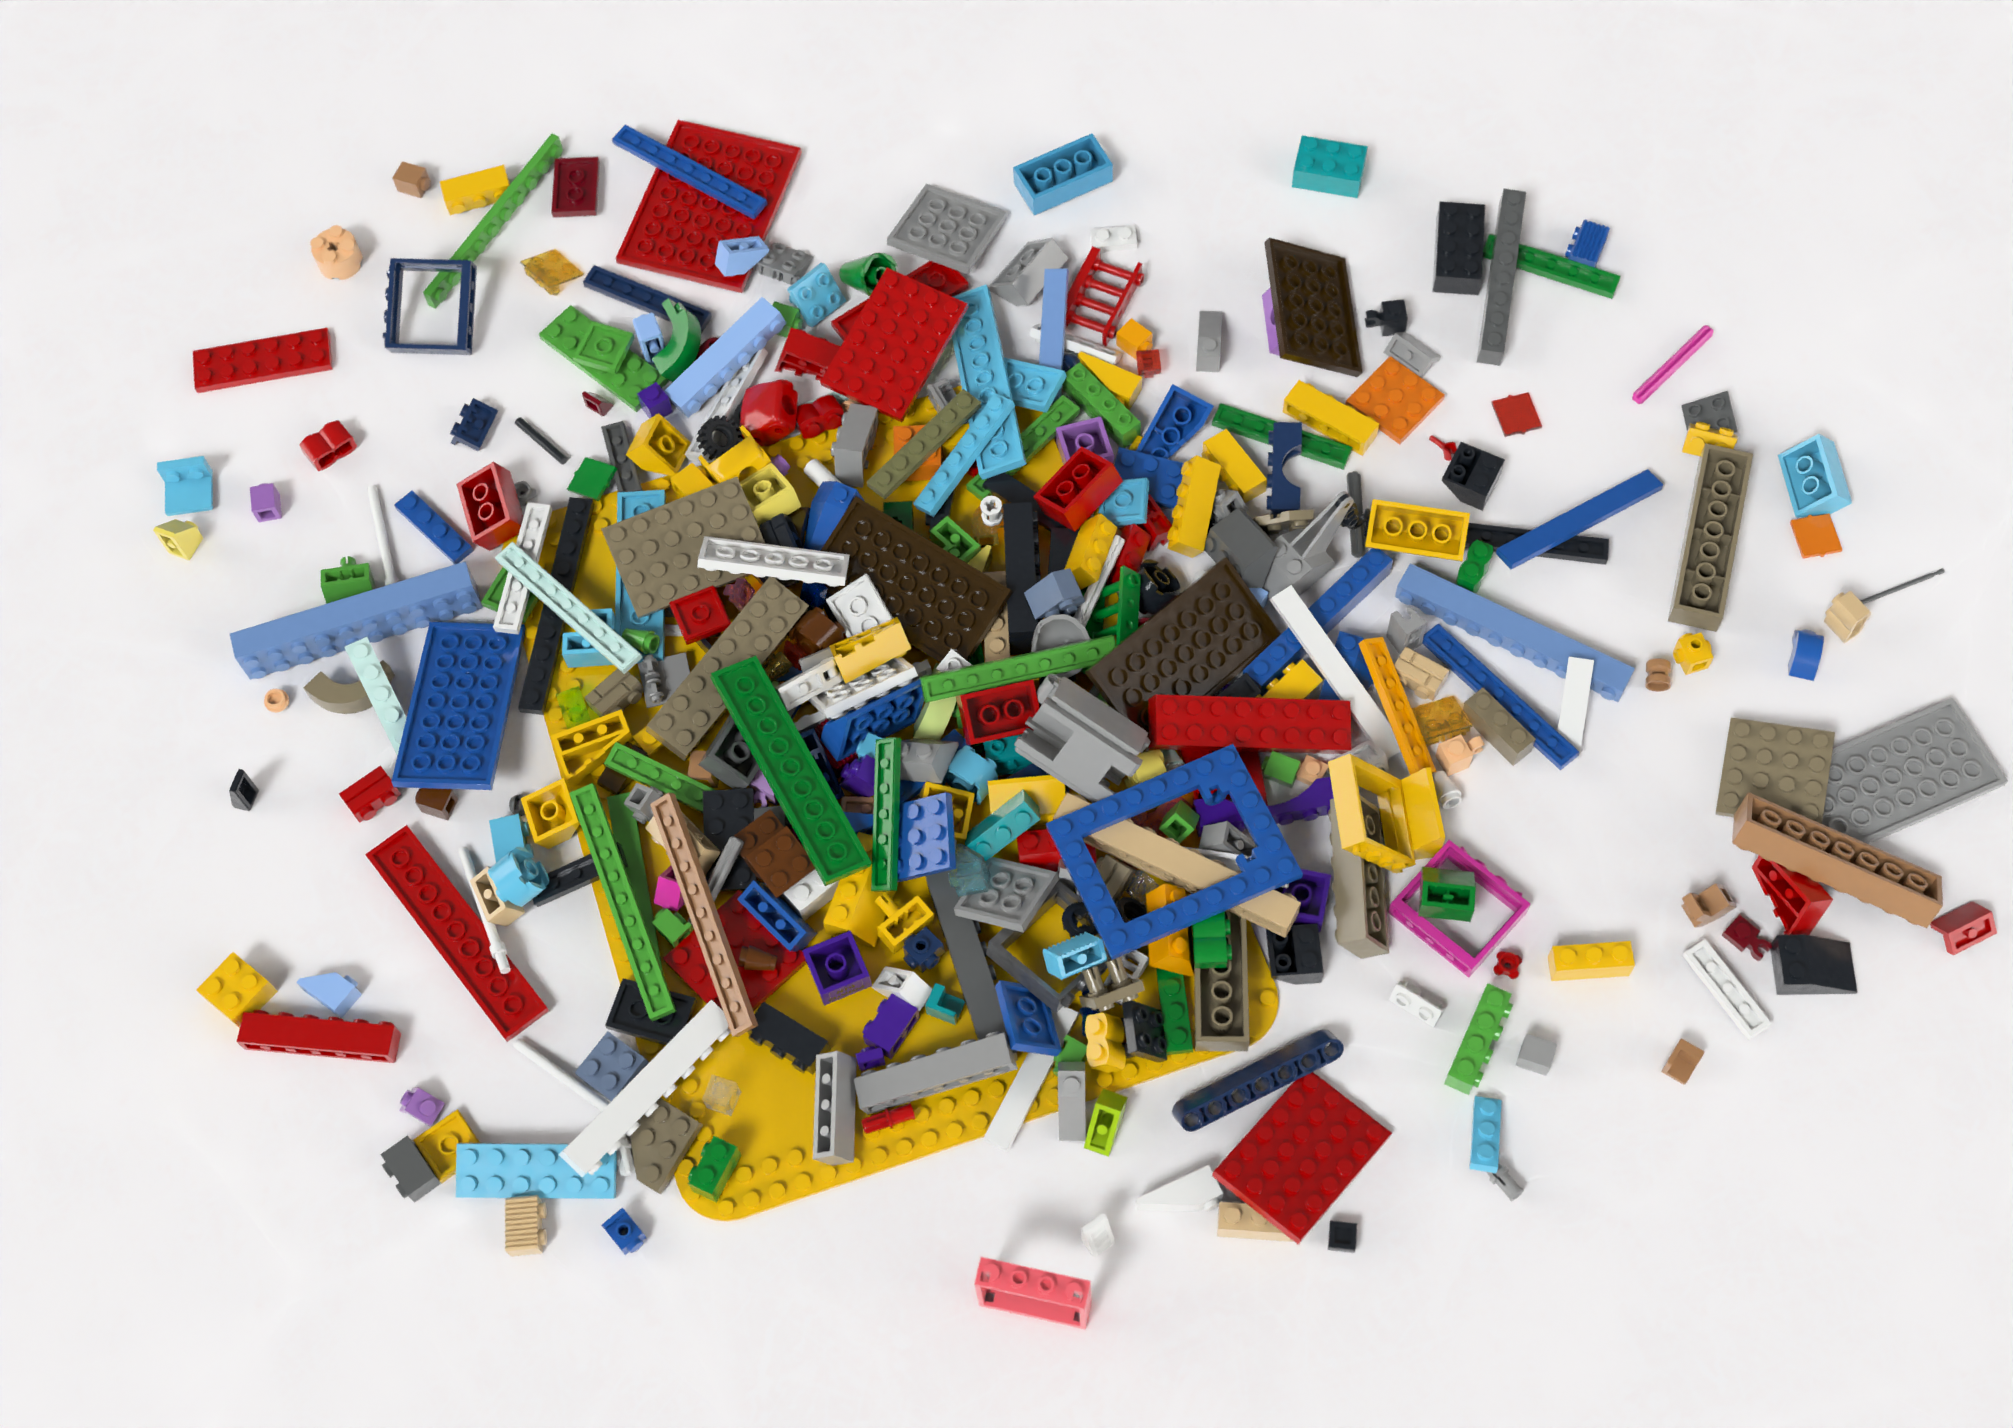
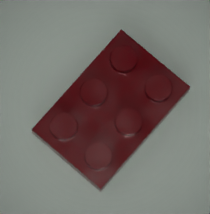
[551,157,600,218]

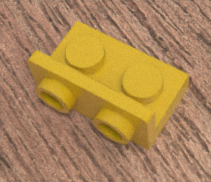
[1682,421,1738,456]

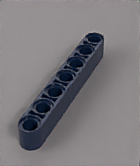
[1172,1029,1344,1132]

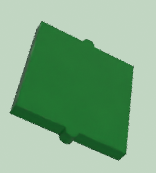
[567,457,617,501]

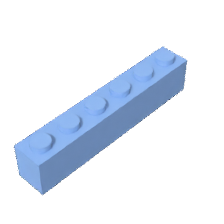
[664,297,786,418]

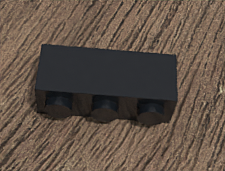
[748,1001,830,1075]

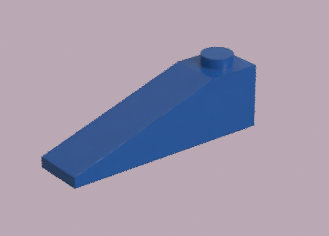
[1136,384,1214,459]
[804,481,864,551]

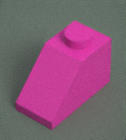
[654,865,685,911]

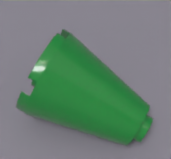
[839,253,898,296]

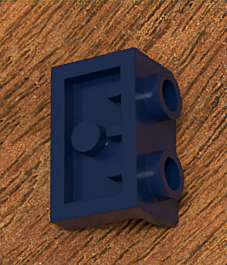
[450,398,499,451]

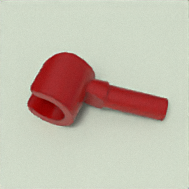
[1429,435,1457,461]

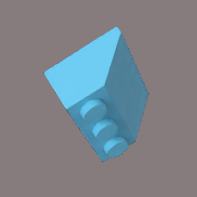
[1778,434,1852,518]

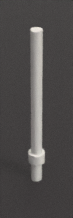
[367,485,399,586]
[458,847,511,974]
[514,1039,609,1111]

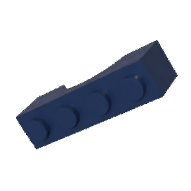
[1266,422,1302,519]

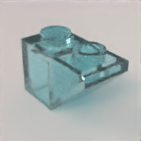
[948,843,991,897]

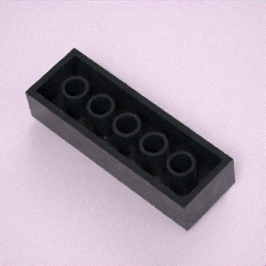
[1003,502,1043,655]

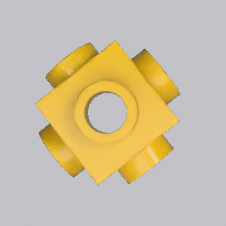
[1673,632,1714,675]

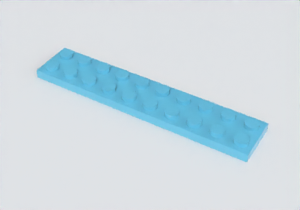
[952,284,1027,480]

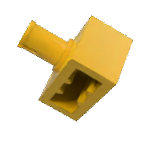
[875,891,934,954]

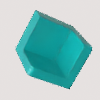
[925,983,965,1025]

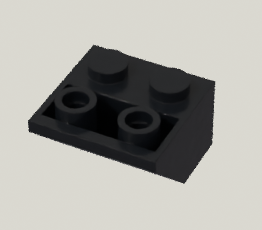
[1441,442,1505,511]
[1266,923,1324,985]

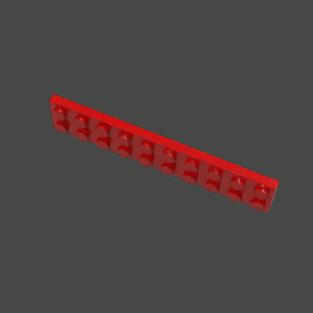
[365,825,549,1042]

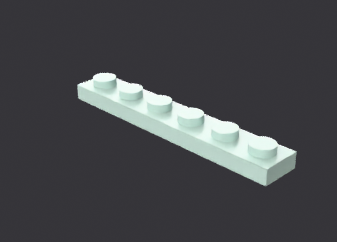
[344,637,407,756]

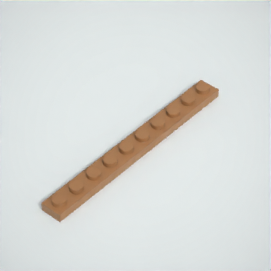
[650,793,758,1037]

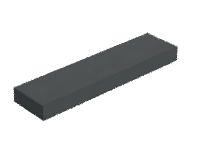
[601,421,643,492]

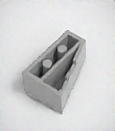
[831,403,878,488]

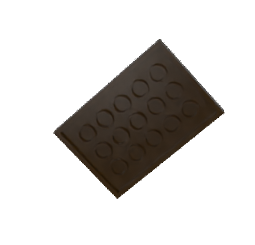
[1264,237,1363,377]

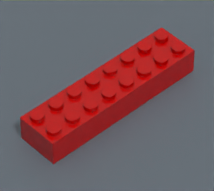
[1148,694,1351,754]

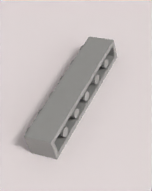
[854,1032,1017,1115]

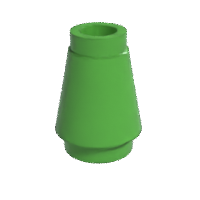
[622,628,660,654]

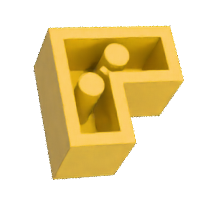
[919,781,975,850]

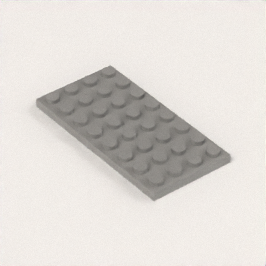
[1822,698,2008,844]

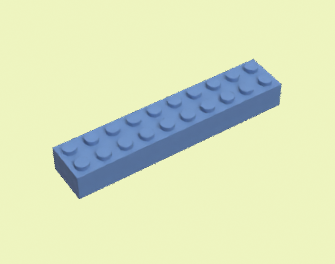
[230,562,483,680]

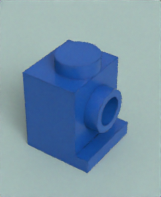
[602,1207,646,1255]

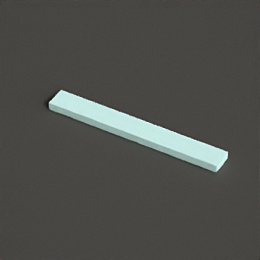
[495,542,642,674]

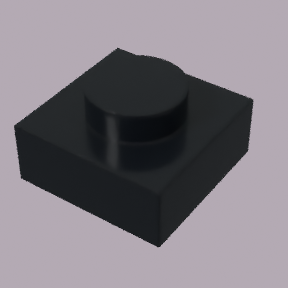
[1327,1220,1357,1253]

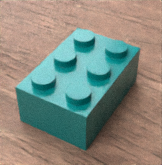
[1292,135,1368,198]

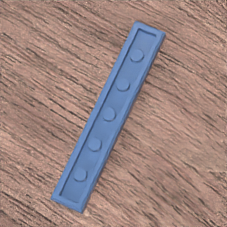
[1039,268,1069,405]

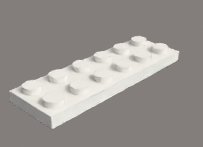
[697,536,850,587]

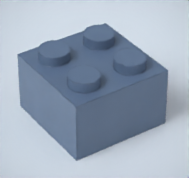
[575,1031,649,1101]

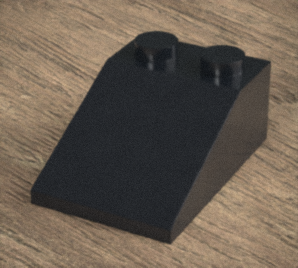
[1770,934,1857,995]

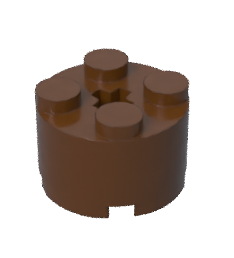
[788,607,845,657]

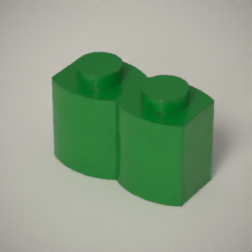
[1455,540,1493,594]
[1192,912,1232,969]

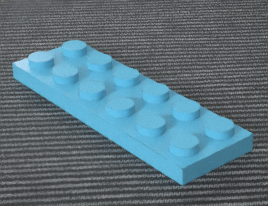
[456,1143,617,1199]

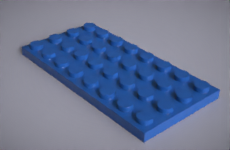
[391,622,526,790]

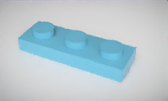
[1469,1096,1502,1173]

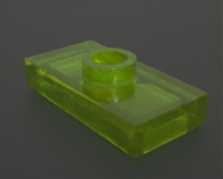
[555,686,591,729]

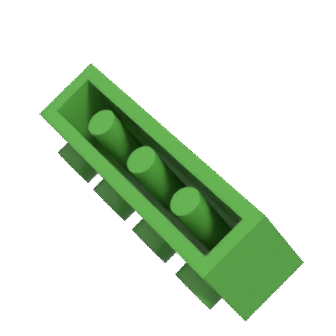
[1444,983,1513,1095]

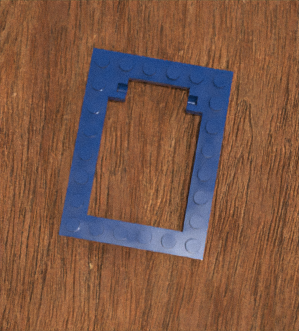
[1046,744,1303,960]

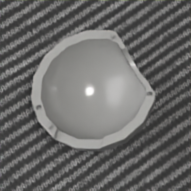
[1031,614,1091,678]

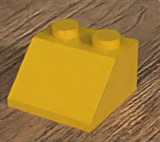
[626,413,691,476]
[521,778,580,849]

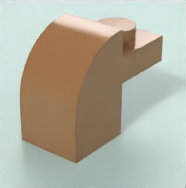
[1681,883,1737,928]

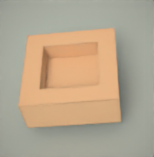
[1296,755,1329,786]

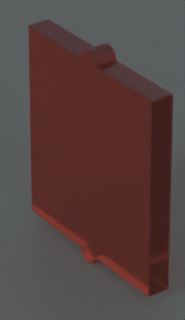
[1491,392,1542,437]

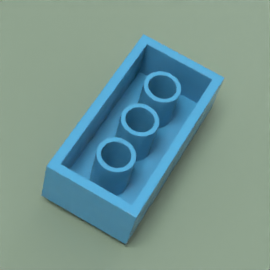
[1013,133,1113,216]

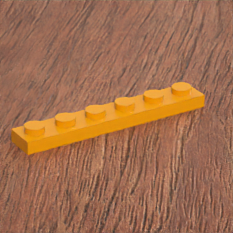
[1358,637,1436,775]

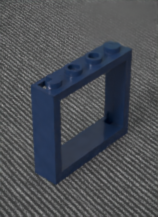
[383,258,477,355]

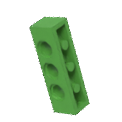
[1062,362,1141,448]

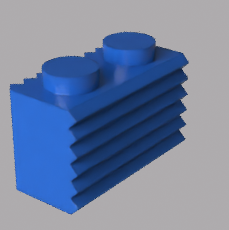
[1565,220,1610,268]

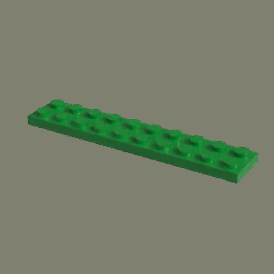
[710,656,872,886]

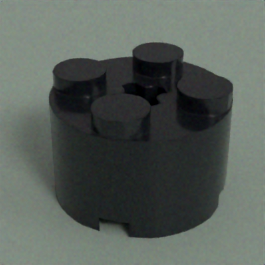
[1135,559,1181,615]

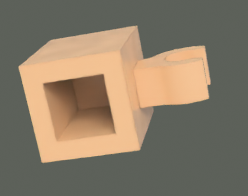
[1435,735,1485,776]

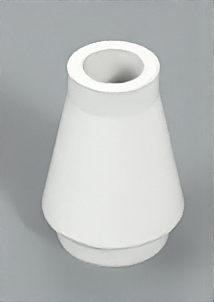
[1432,771,1462,809]

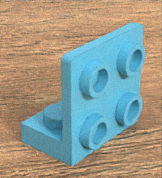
[157,456,213,516]

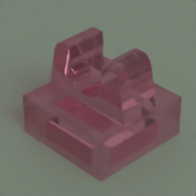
[723,578,755,611]

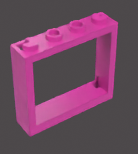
[1388,840,1531,978]

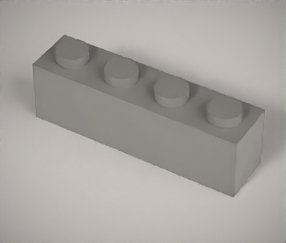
[813,1051,857,1166]

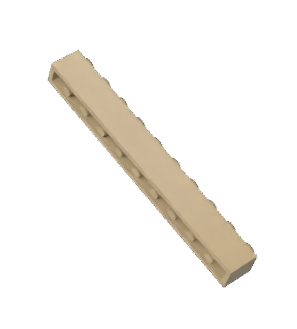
[1053,793,1301,938]

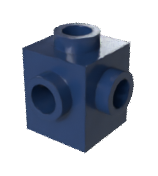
[903,926,945,973]

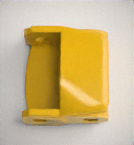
[698,425,771,484]

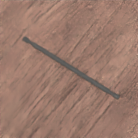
[1860,568,1945,604]

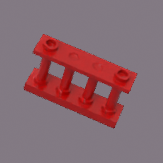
[1065,246,1145,347]

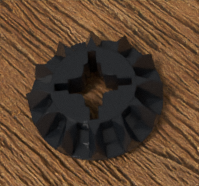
[1061,902,1099,938]

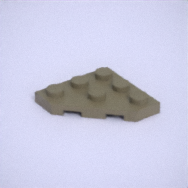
[1253,509,1314,535]
[630,1098,703,1194]

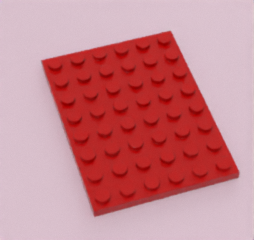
[615,120,802,293]

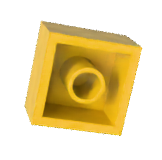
[196,952,278,1028]

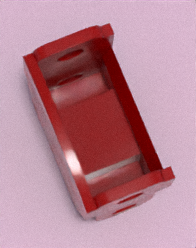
[740,380,798,447]

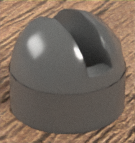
[509,795,526,816]

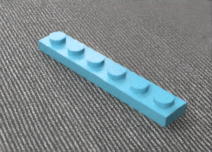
[913,393,1015,517]

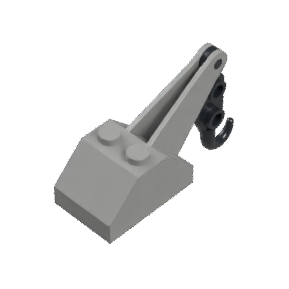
[1262,491,1370,602]

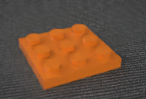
[1345,356,1445,444]

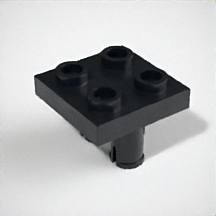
[1120,1000,1167,1063]

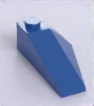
[1318,631,1374,700]

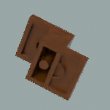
[734,809,815,898]

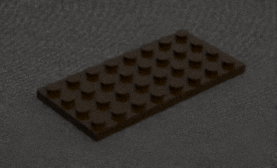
[813,496,1013,663]
[1085,557,1281,753]

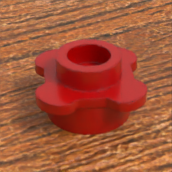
[1493,951,1522,979]

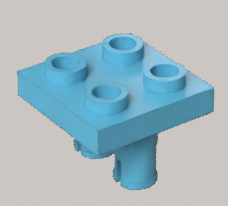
[787,263,846,328]

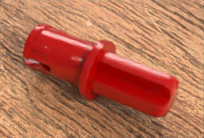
[861,1103,915,1134]

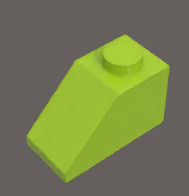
[1084,1089,1128,1157]

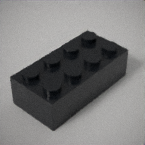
[1432,201,1485,295]

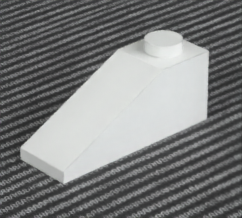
[1136,1165,1223,1212]

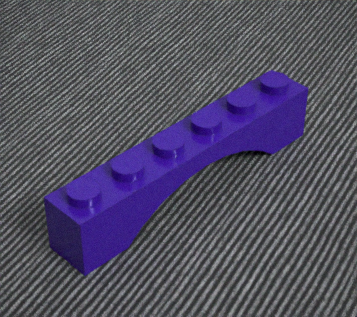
[1192,777,1334,837]

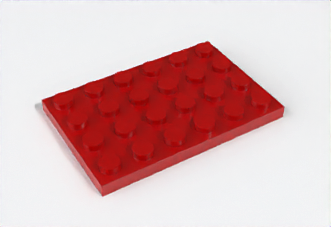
[820,268,968,423]
[1212,1072,1392,1245]

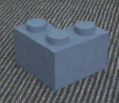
[1024,569,1085,619]

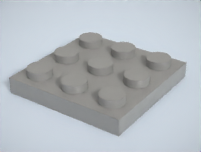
[954,857,1059,932]

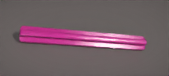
[1632,325,1714,404]

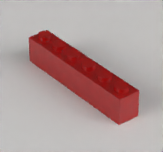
[236,1010,401,1063]

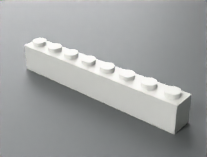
[559,1000,731,1177]

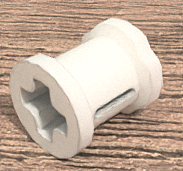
[980,496,1003,526]

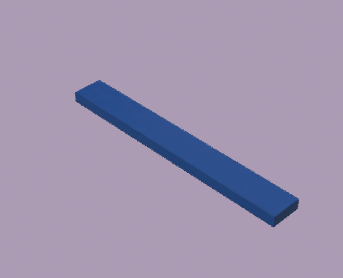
[612,124,767,219]
[1496,469,1664,570]
[1422,623,1579,771]

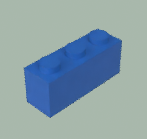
[737,880,817,952]

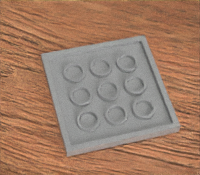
[887,183,1007,274]

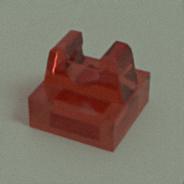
[1136,349,1161,378]

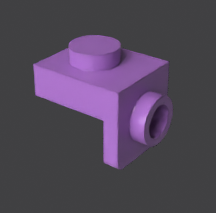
[399,1087,445,1126]

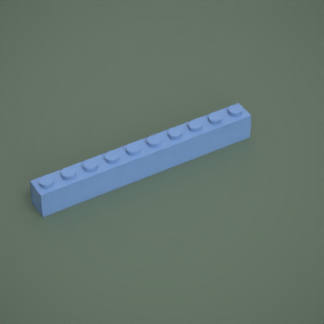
[1395,563,1635,702]

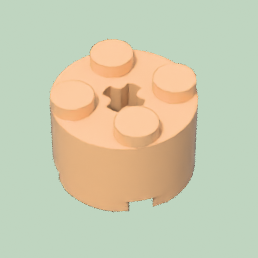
[310,225,363,280]

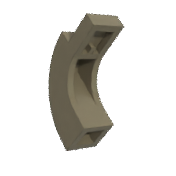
[303,660,395,714]

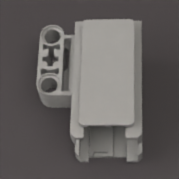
[1014,674,1151,803]

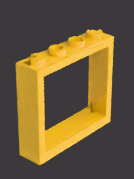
[1328,754,1416,873]

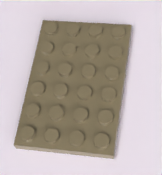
[601,477,765,619]

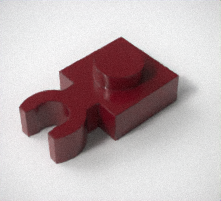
[1721,915,1772,961]

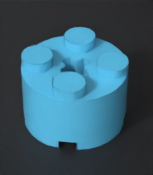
[942,745,998,805]
[488,847,549,907]

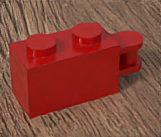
[1105,524,1151,586]

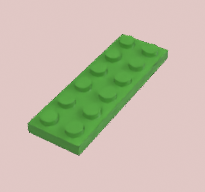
[539,305,669,412]

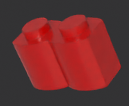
[795,395,844,439]
[299,420,357,471]

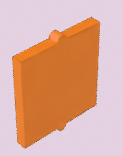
[1790,514,1843,559]

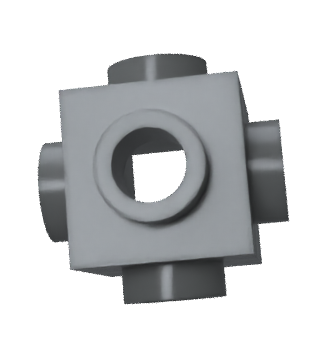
[1211,489,1249,522]
[623,783,664,824]

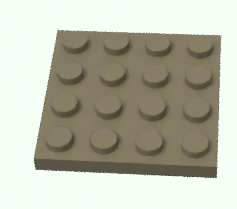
[1715,717,1835,824]

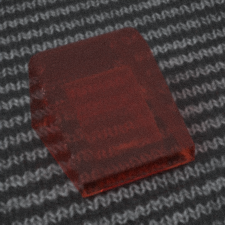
[782,640,808,671]

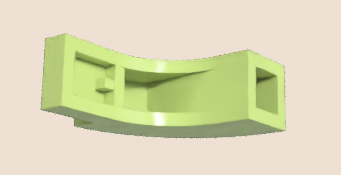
[913,663,957,740]

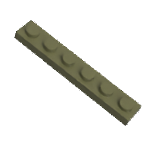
[867,389,981,500]

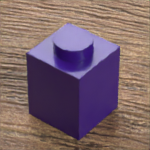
[637,382,673,419]

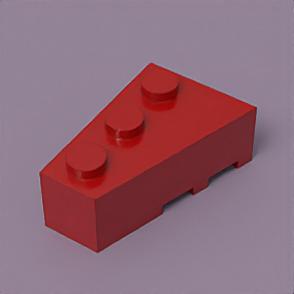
[775,327,841,381]

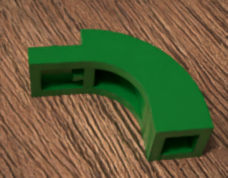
[652,298,701,383]

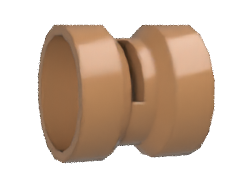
[1645,658,1671,692]

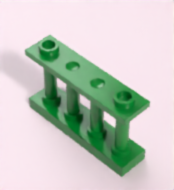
[1080,566,1141,674]

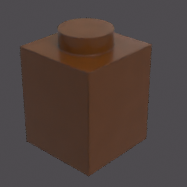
[415,788,458,821]

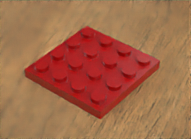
[663,890,806,1012]

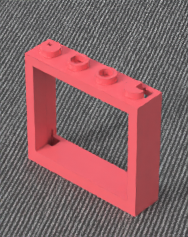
[974,1257,1092,1330]

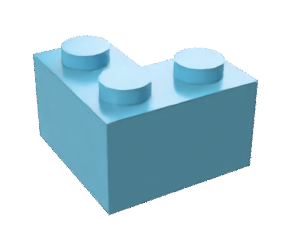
[562,608,615,668]

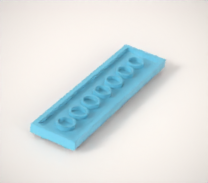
[615,490,666,664]

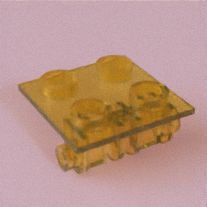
[520,249,584,296]
[1411,696,1473,746]

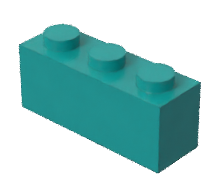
[965,790,1041,865]

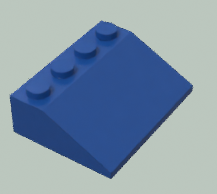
[821,679,924,762]

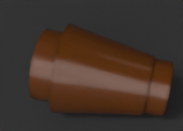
[738,944,777,971]

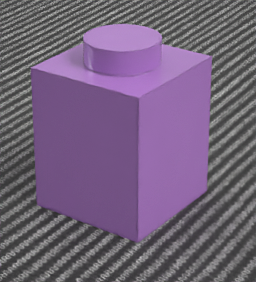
[250,483,282,522]

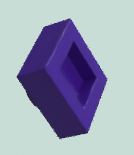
[856,1046,886,1071]

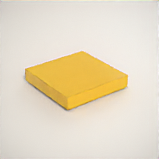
[413,1109,480,1183]

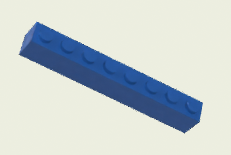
[1242,548,1393,696]

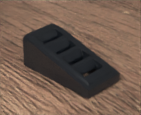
[229,769,259,811]

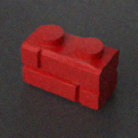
[339,765,401,823]

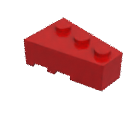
[1752,855,1834,935]

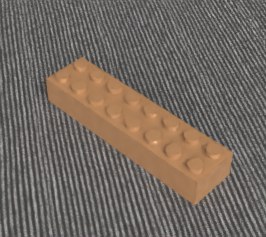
[1732,792,1943,928]

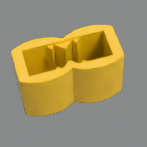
[1085,1012,1126,1073]

